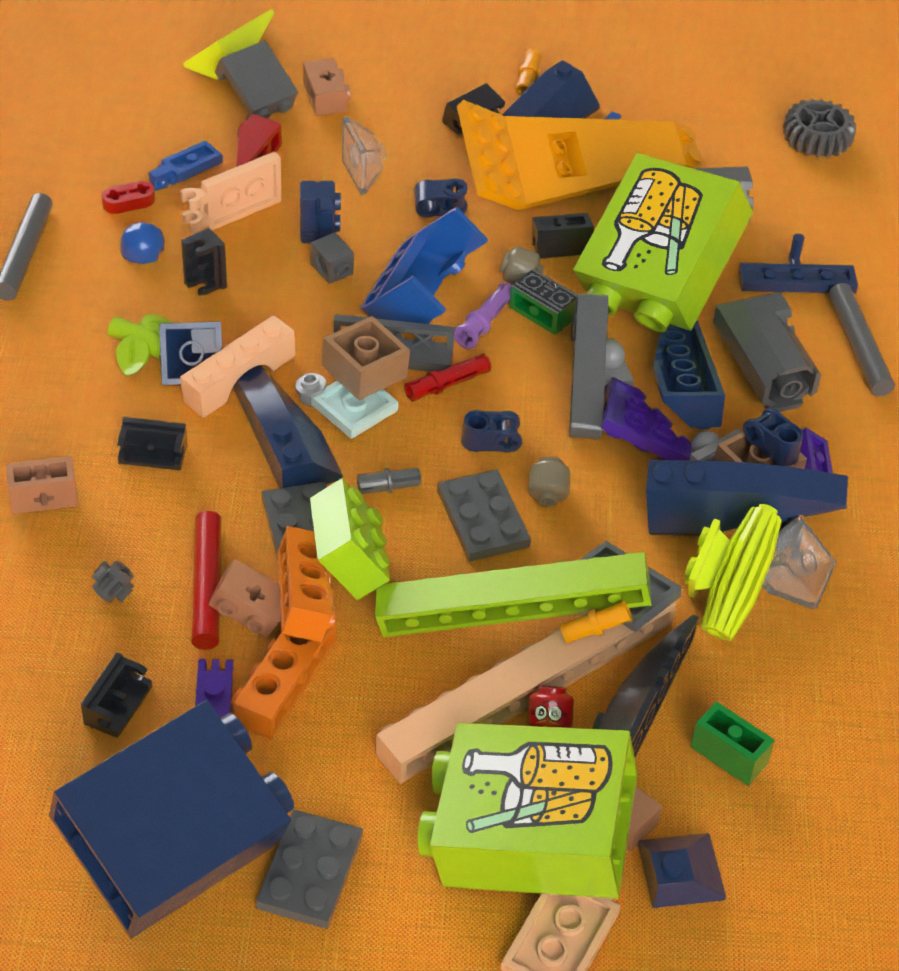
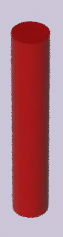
[191,511,222,650]

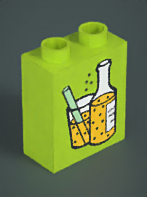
[573,153,753,332]
[418,723,638,899]

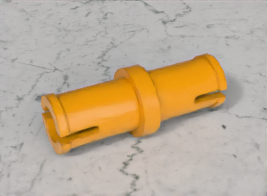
[515,50,542,96]
[560,600,633,645]

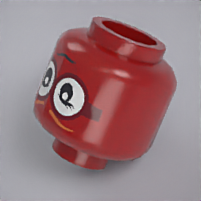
[528,686,574,728]

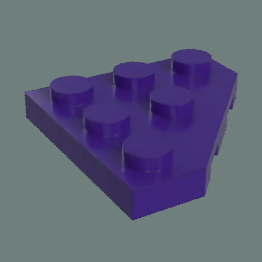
[601,377,692,461]

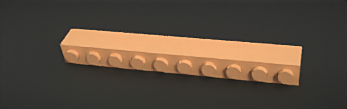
[376,602,676,784]

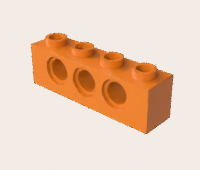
[278,526,336,642]
[231,618,337,739]

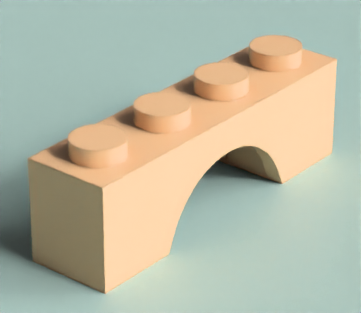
[180,315,296,418]

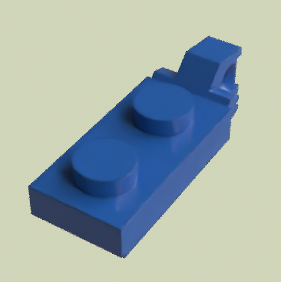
[149,141,223,191]

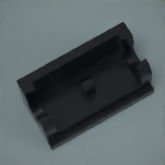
[442,83,505,135]
[532,213,594,258]
[181,228,227,295]
[117,417,188,471]
[81,652,153,738]

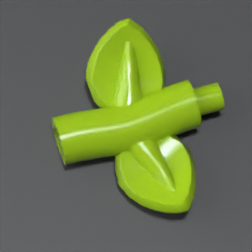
[107,314,172,377]

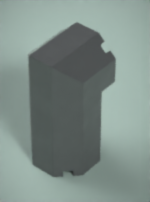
[713,292,821,412]

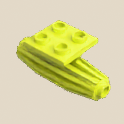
[685,504,782,641]

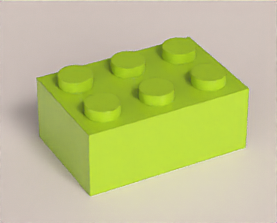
[310,478,390,601]

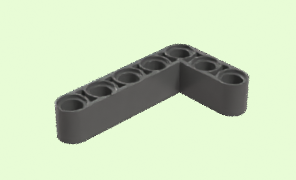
[569,293,608,440]

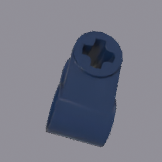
[414,178,468,218]
[743,407,803,466]
[461,410,522,453]

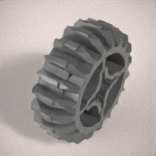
[783,98,856,158]

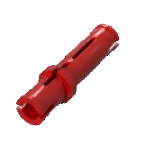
[404,353,491,402]

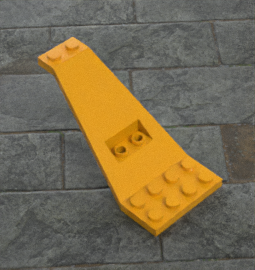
[457,100,703,210]

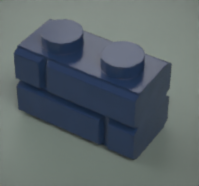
[300,181,341,243]

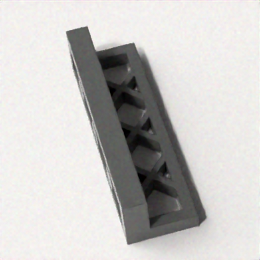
[334,314,455,371]

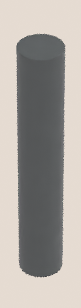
[0,193,53,300]
[829,283,895,396]

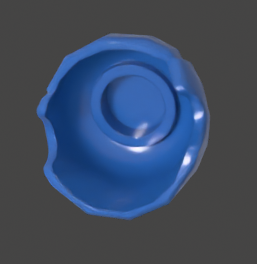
[120,222,165,264]

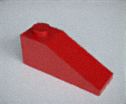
[236,114,282,167]

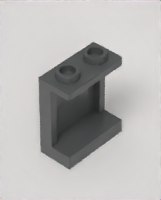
[215,40,299,120]

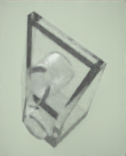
[342,117,386,195]
[762,517,836,609]

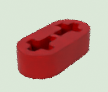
[101,181,155,214]

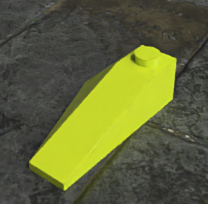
[182,9,275,80]

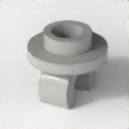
[295,373,326,407]

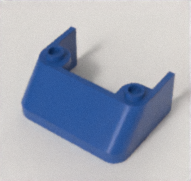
[361,207,488,324]

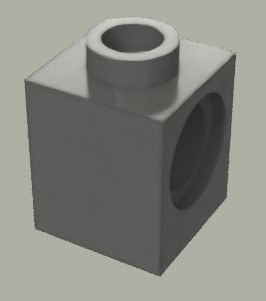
[310,232,354,284]

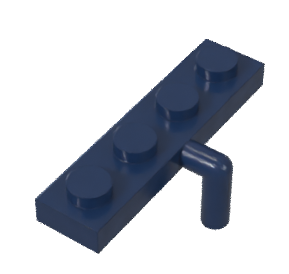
[738,233,858,293]

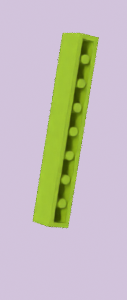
[375,552,652,637]

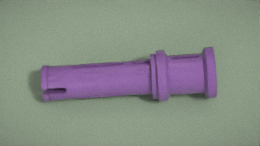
[454,282,512,349]

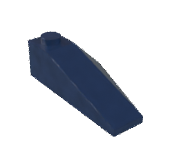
[502,60,600,119]

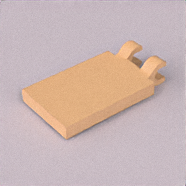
[181,152,282,232]
[501,888,621,971]

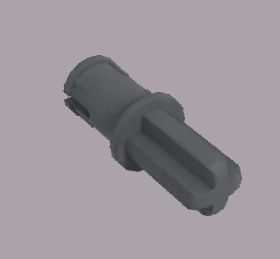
[357,468,421,494]

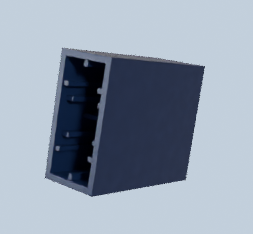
[49,700,294,939]

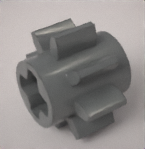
[92,561,134,602]

